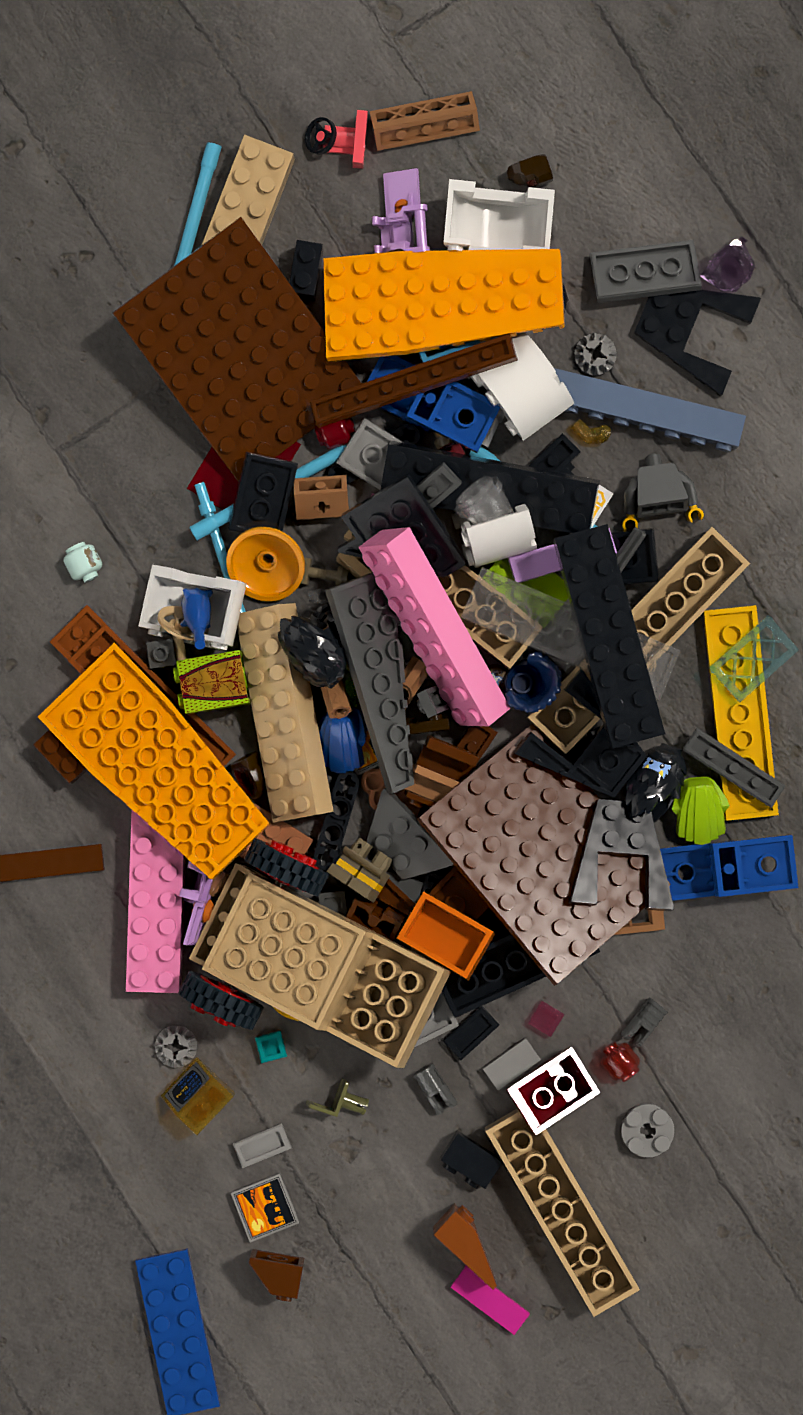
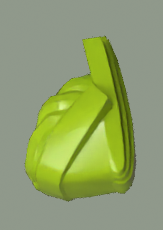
[672,777,730,845]

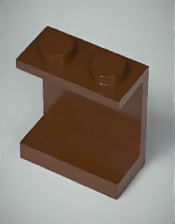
[404,735,479,808]

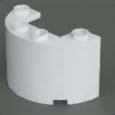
[444,179,555,251]
[468,332,574,441]
[451,504,537,568]
[138,565,247,650]

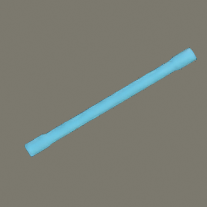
[174,142,222,266]
[189,444,347,541]

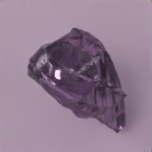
[700,236,755,293]

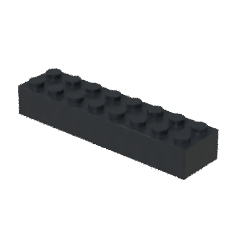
[380,441,600,533]
[553,524,665,749]

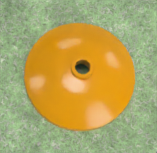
[226,527,305,601]

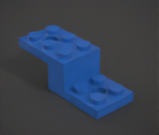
[367,355,500,453]
[660,835,799,901]

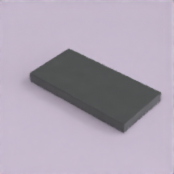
[589,240,702,303]

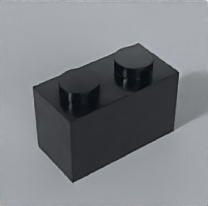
[289,240,324,301]
[440,1130,503,1189]

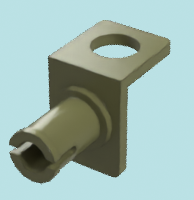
[306,1078,369,1117]

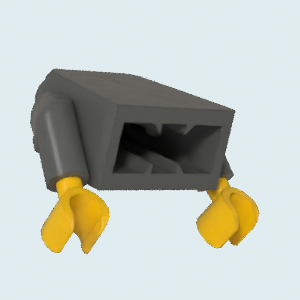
[622,454,704,531]

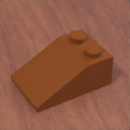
[433,1203,497,1290]

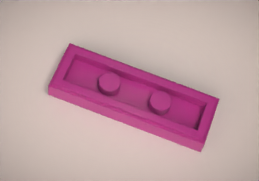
[450,1265,530,1335]

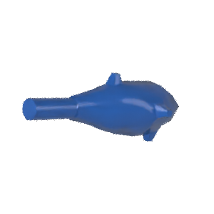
[180,588,213,649]

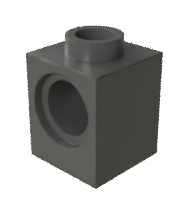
[146,639,177,670]

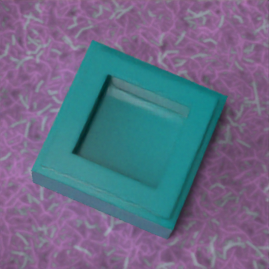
[255,1030,287,1063]

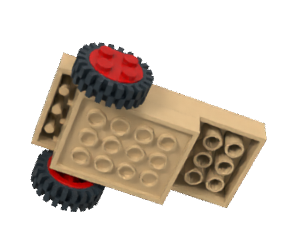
[178,838,451,1068]

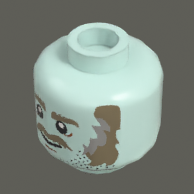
[63,542,102,583]

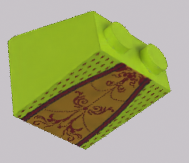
[173,650,251,714]

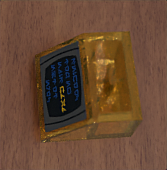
[161,1057,235,1135]

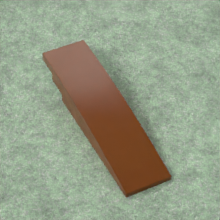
[50,605,236,766]

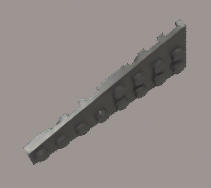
[325,572,414,794]

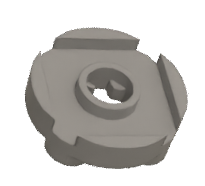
[621,1103,674,1157]

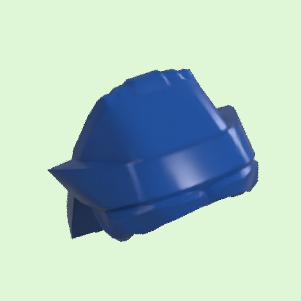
[318,706,368,773]

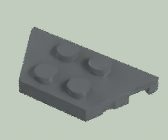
[367,788,453,880]

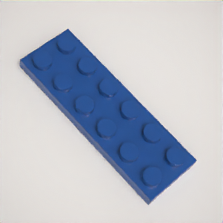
[135,1248,220,1415]

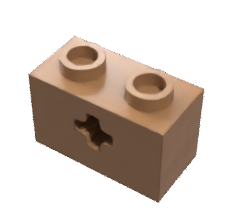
[294,475,349,520]

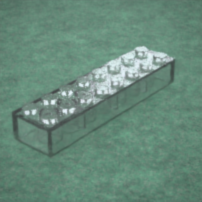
[460,567,681,701]

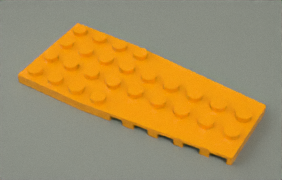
[323,249,565,361]
[38,643,269,879]

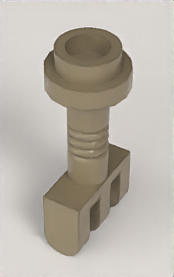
[300,558,350,586]

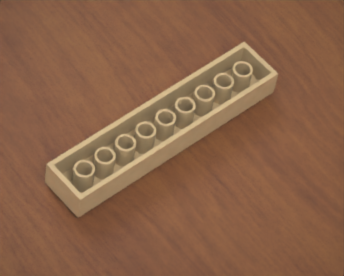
[527,527,750,755]

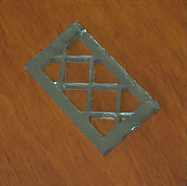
[709,615,799,702]

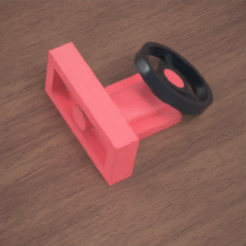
[305,110,368,169]

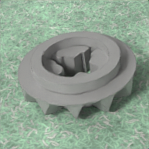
[575,333,617,375]
[155,1025,197,1068]

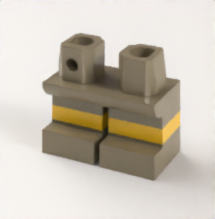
[327,838,392,903]

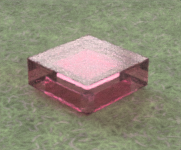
[528,1000,565,1037]

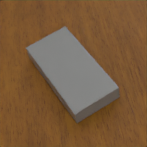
[483,1038,541,1090]
[233,1123,292,1168]

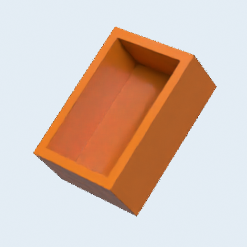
[397,891,495,981]

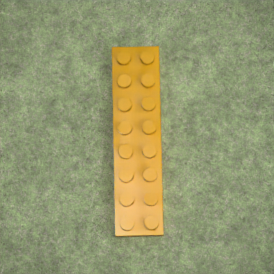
[703,605,779,821]

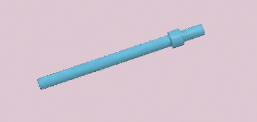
[194,482,246,613]

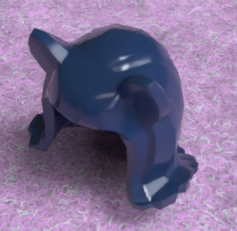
[503,652,562,713]

